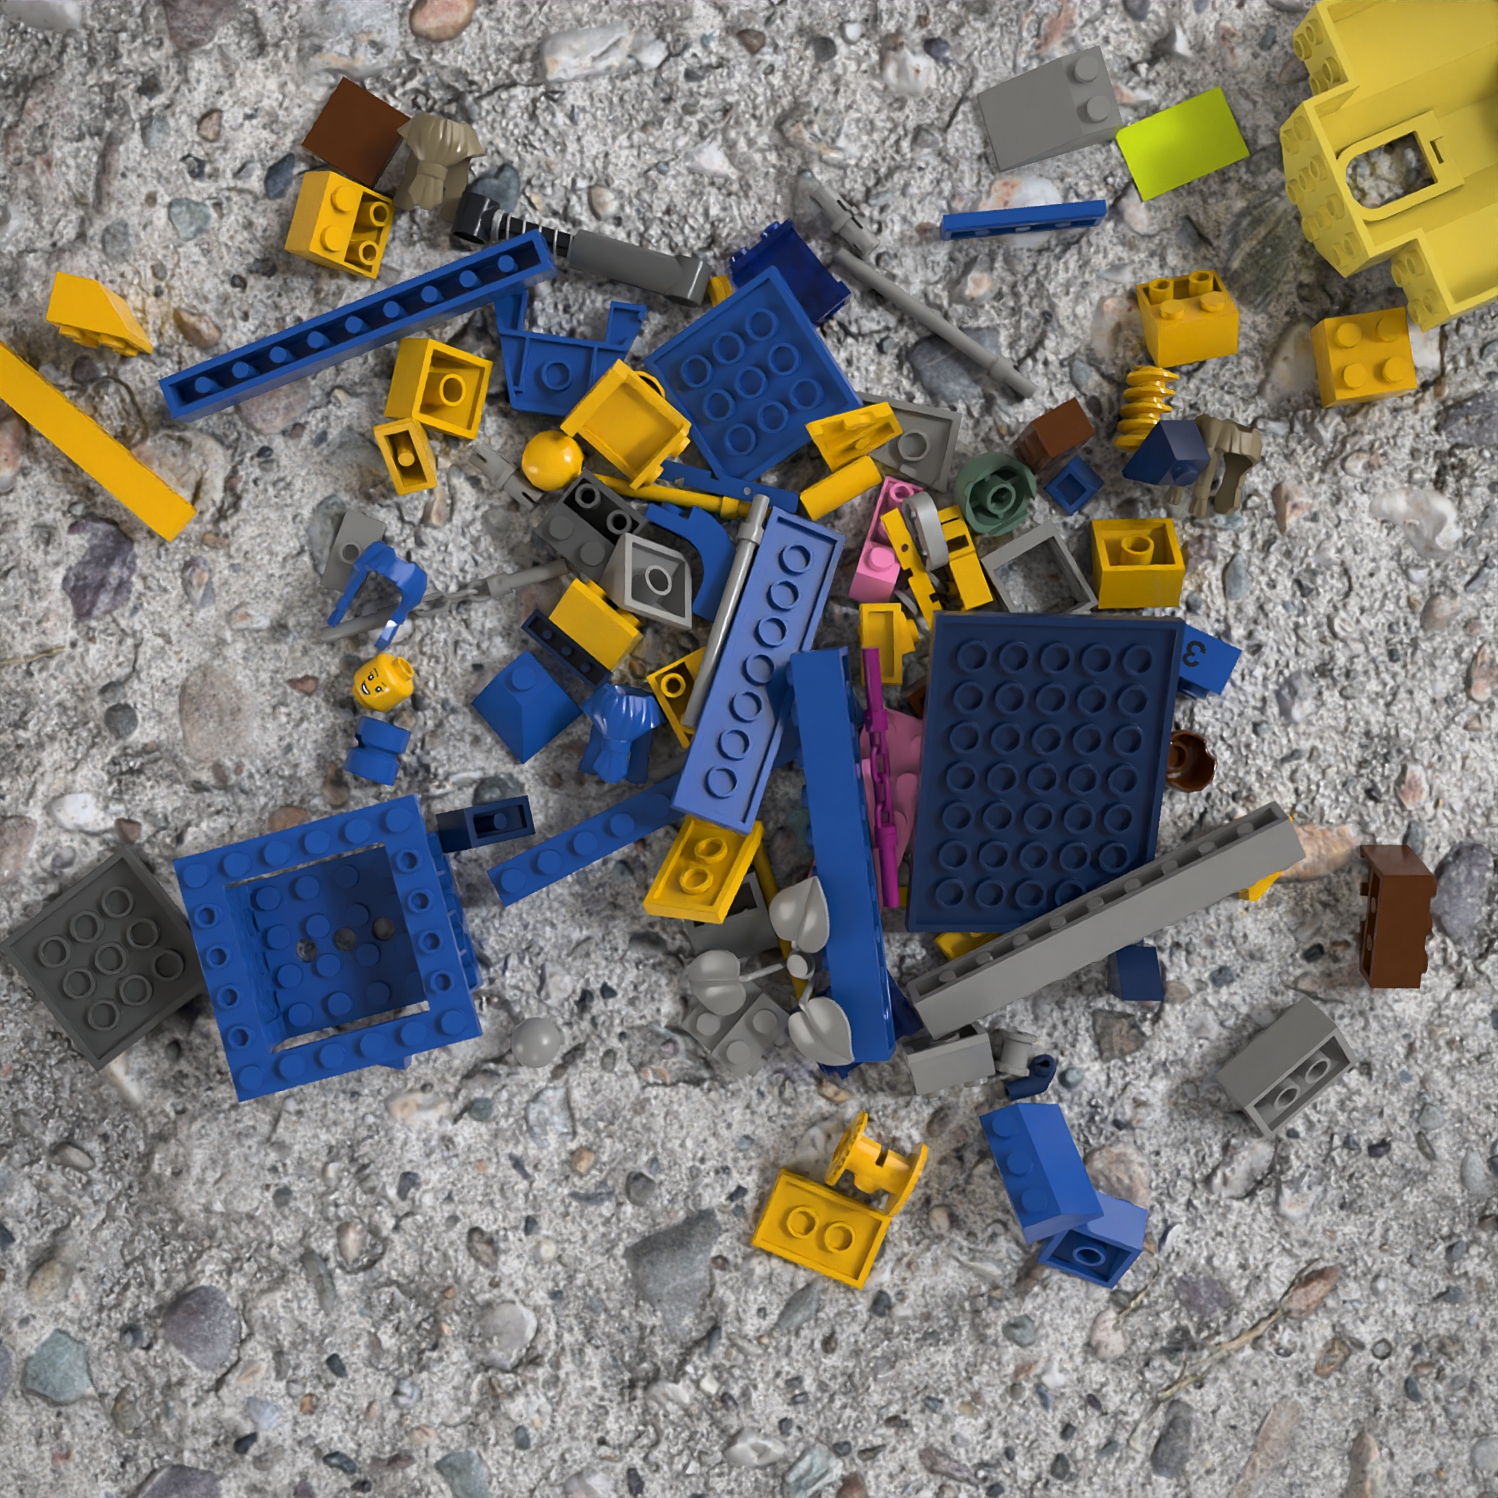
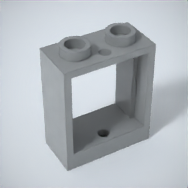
[979,519,1099,615]

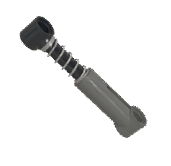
[450,191,713,308]

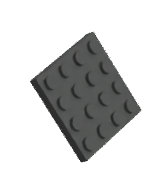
[0,845,207,1072]

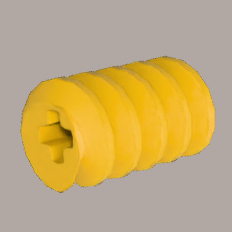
[1114,365,1179,453]

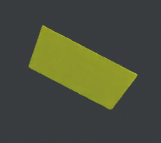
[1115,86,1250,202]

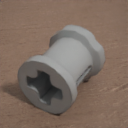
[892,571,945,617]
[994,1028,1037,1077]

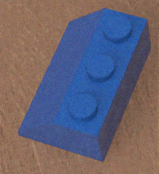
[979,1103,1104,1244]

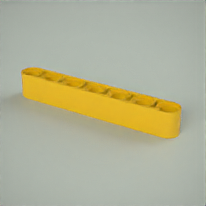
[0,340,198,542]

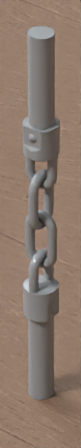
[321,558,569,643]

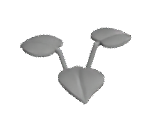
[688,876,855,1066]

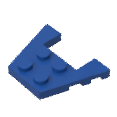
[494,289,648,419]

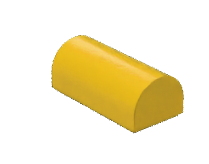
[798,455,882,522]

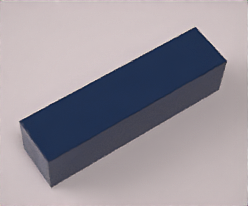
[520,608,614,692]

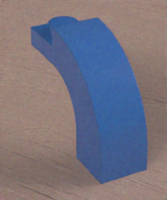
[644,501,741,624]

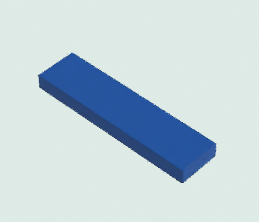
[939,199,1107,241]

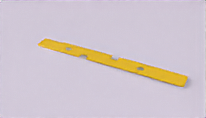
[880,507,943,632]

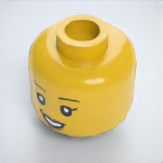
[352,653,414,713]

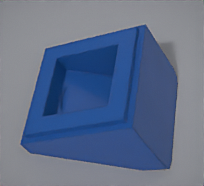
[1043,455,1104,516]

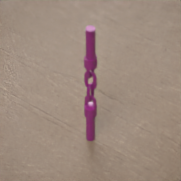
[862,646,900,908]

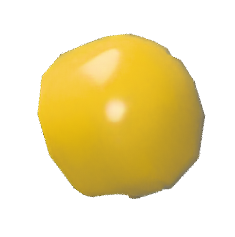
[522,430,585,492]

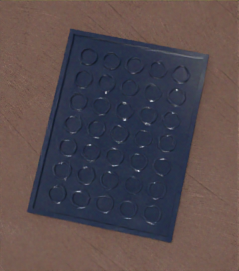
[904,610,1186,933]

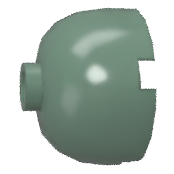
[952,452,1037,536]

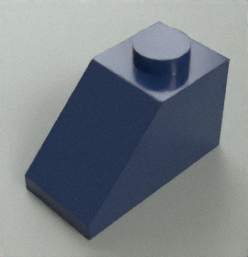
[1121,420,1211,487]
[435,795,536,854]
[1107,938,1164,1001]

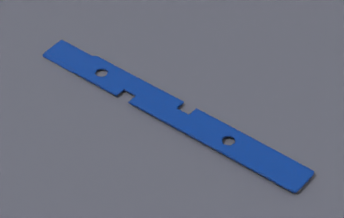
[658,460,799,513]

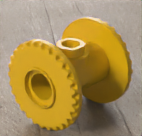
[825,1111,928,1217]

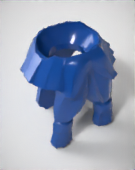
[327,541,428,650]
[578,683,669,785]

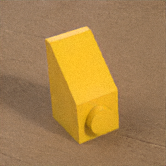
[373,417,438,496]

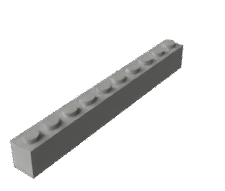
[906,800,1307,1040]

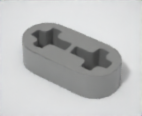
[902,491,949,572]

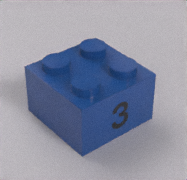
[1162,615,1242,701]

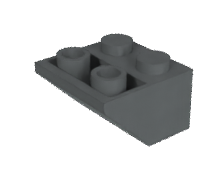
[533,468,649,585]
[684,869,779,959]

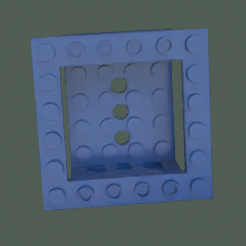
[172,794,484,1102]

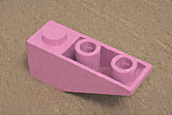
[847,476,924,604]

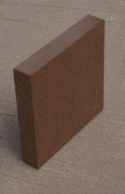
[301,76,411,191]

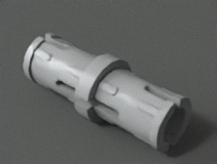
[809,181,881,260]
[468,441,547,513]

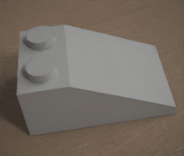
[977,45,1123,173]

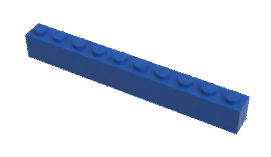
[158,229,559,423]
[786,646,896,1063]
[486,692,865,907]

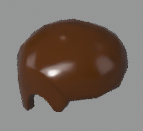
[1164,729,1218,793]

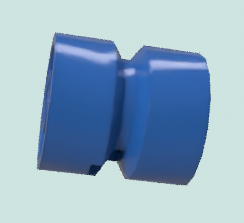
[343,715,412,786]

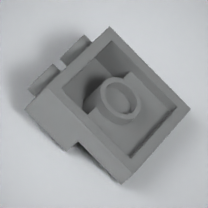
[680,969,793,1080]

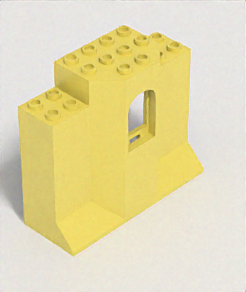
[1280,0,1498,334]

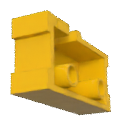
[937,504,993,611]

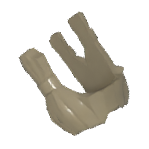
[392,110,486,223]
[1165,413,1262,517]

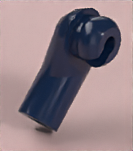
[1004,1054,1056,1102]

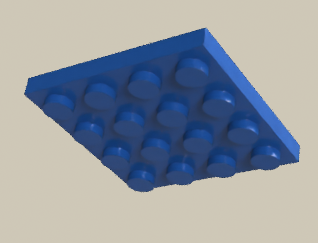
[642,266,864,482]

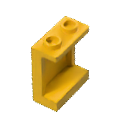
[560,358,692,492]

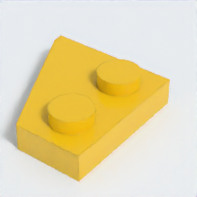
[805,401,903,473]

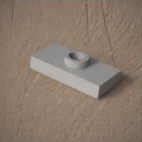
[319,509,387,599]

